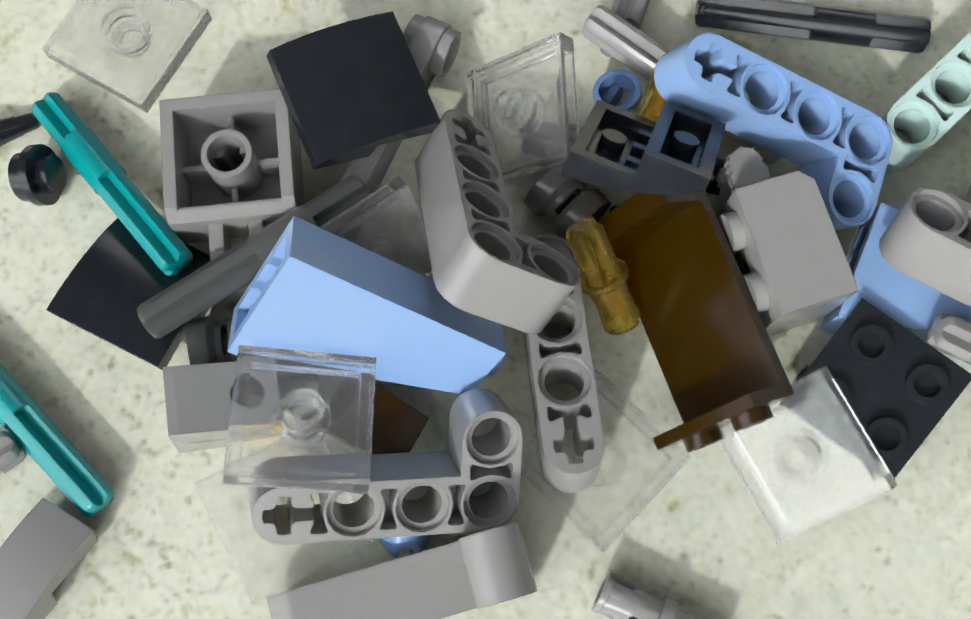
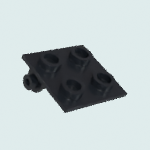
[783,298,971,481]

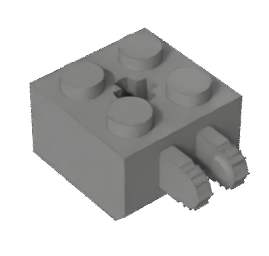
[159,88,305,261]
[715,146,859,336]

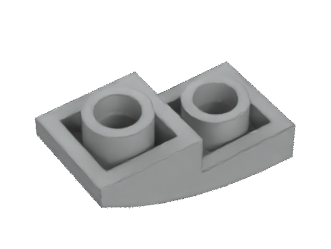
[0,498,98,619]

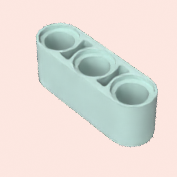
[882,31,971,172]

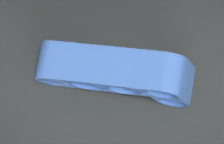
[654,33,892,230]

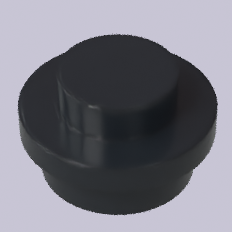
[8,144,67,206]

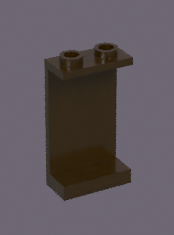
[572,191,794,453]

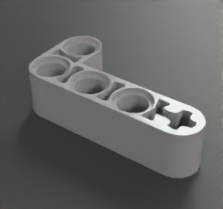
[415,110,581,334]
[879,184,971,306]
[523,234,605,493]
[249,388,523,545]
[267,522,538,619]

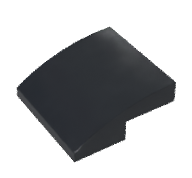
[266,11,441,170]
[561,99,726,195]
[46,218,211,370]

